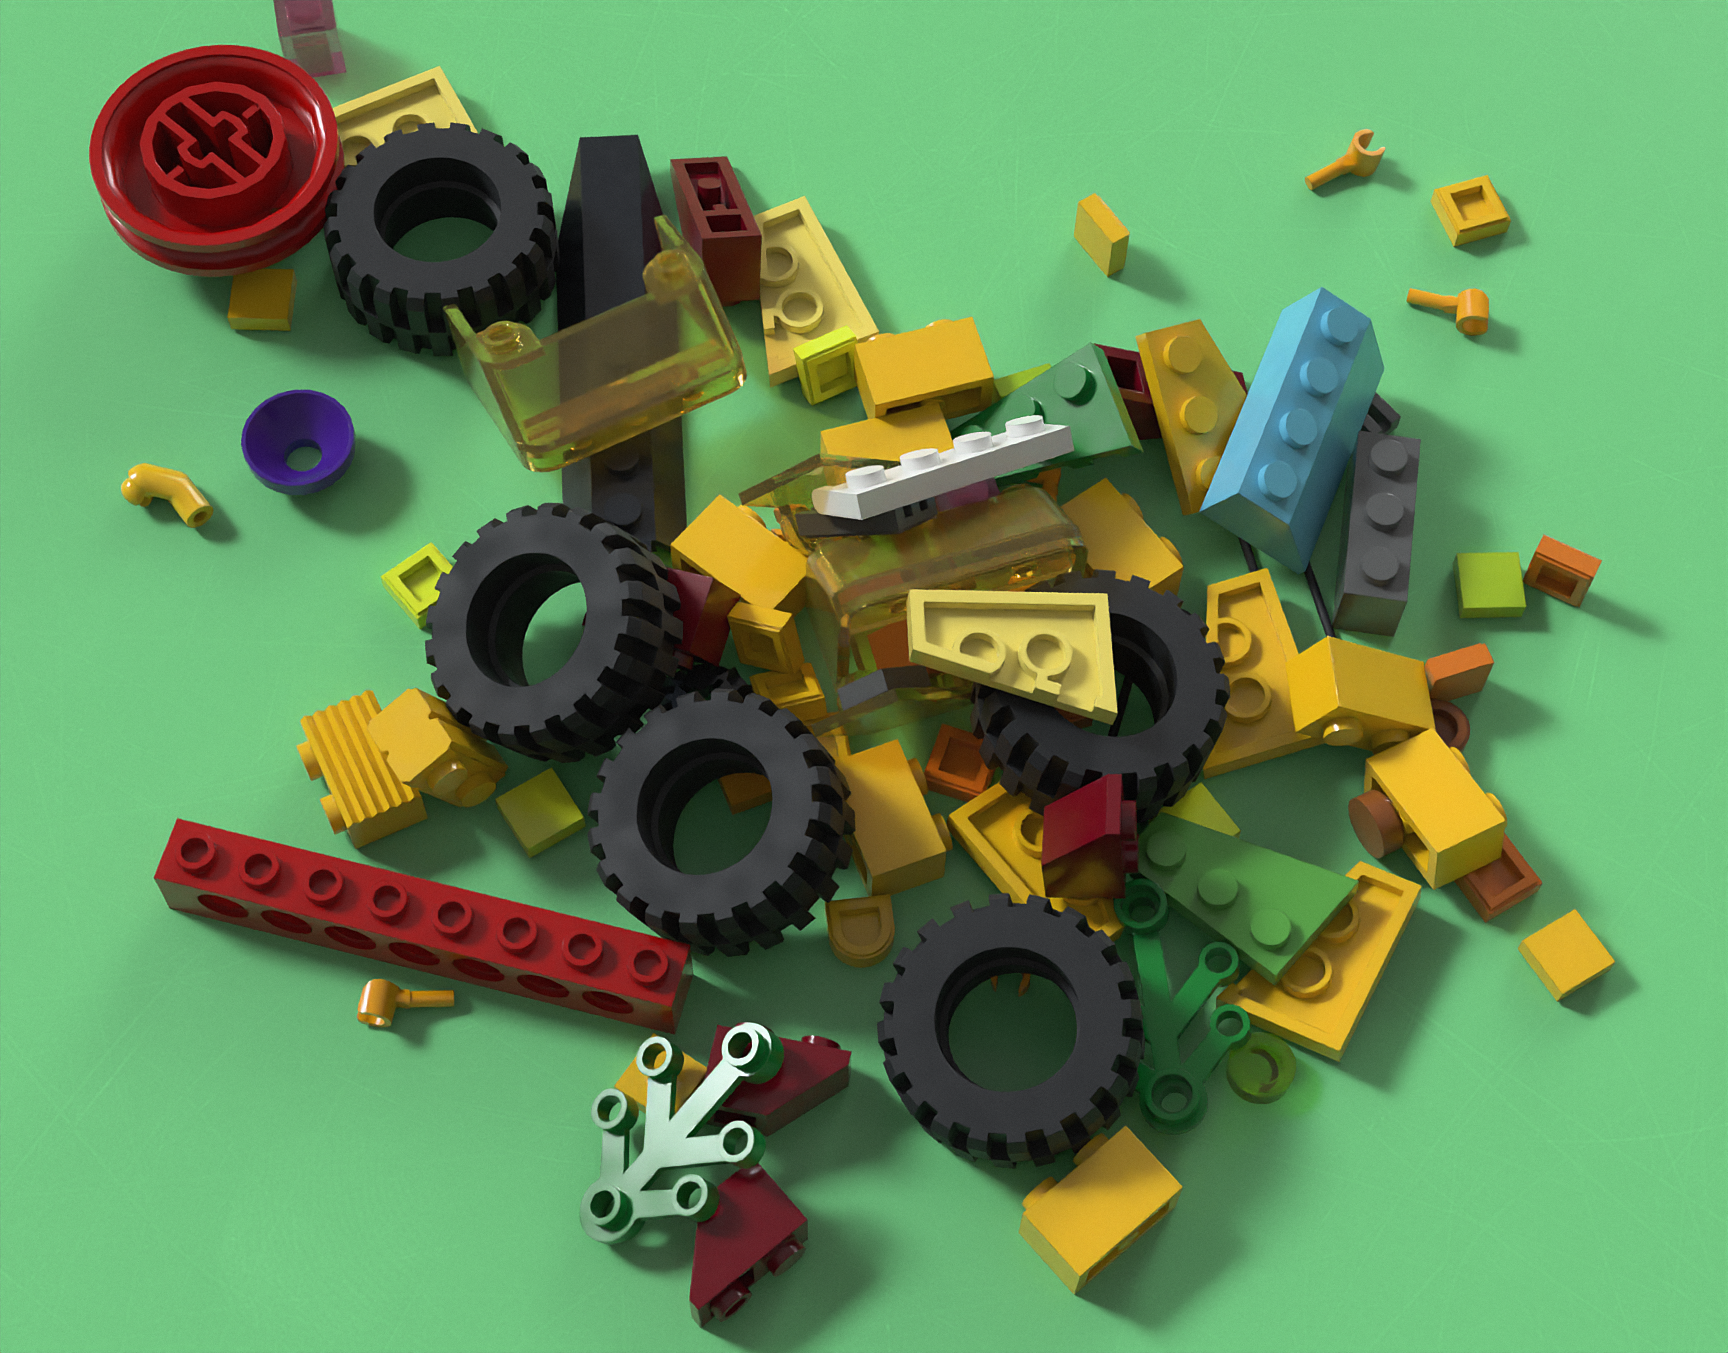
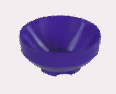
[241,390,356,495]

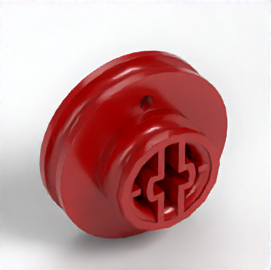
[89,45,345,277]

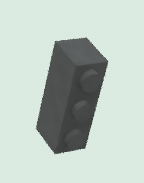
[1332,431,1421,637]

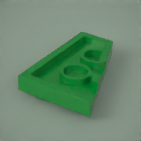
[950,343,1144,493]

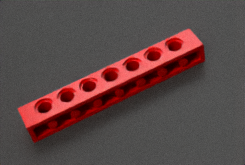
[153,818,694,1035]

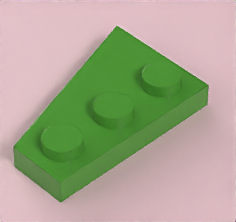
[1127,811,1359,986]

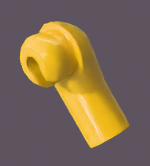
[121,463,214,528]

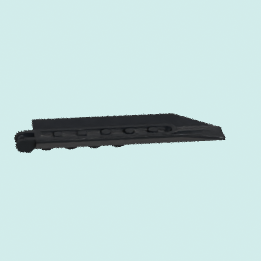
[556,135,687,553]

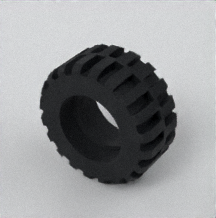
[323,122,560,356]
[425,503,683,763]
[970,569,1230,823]
[587,689,856,957]
[877,893,1145,1169]

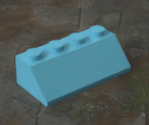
[1199,287,1385,574]

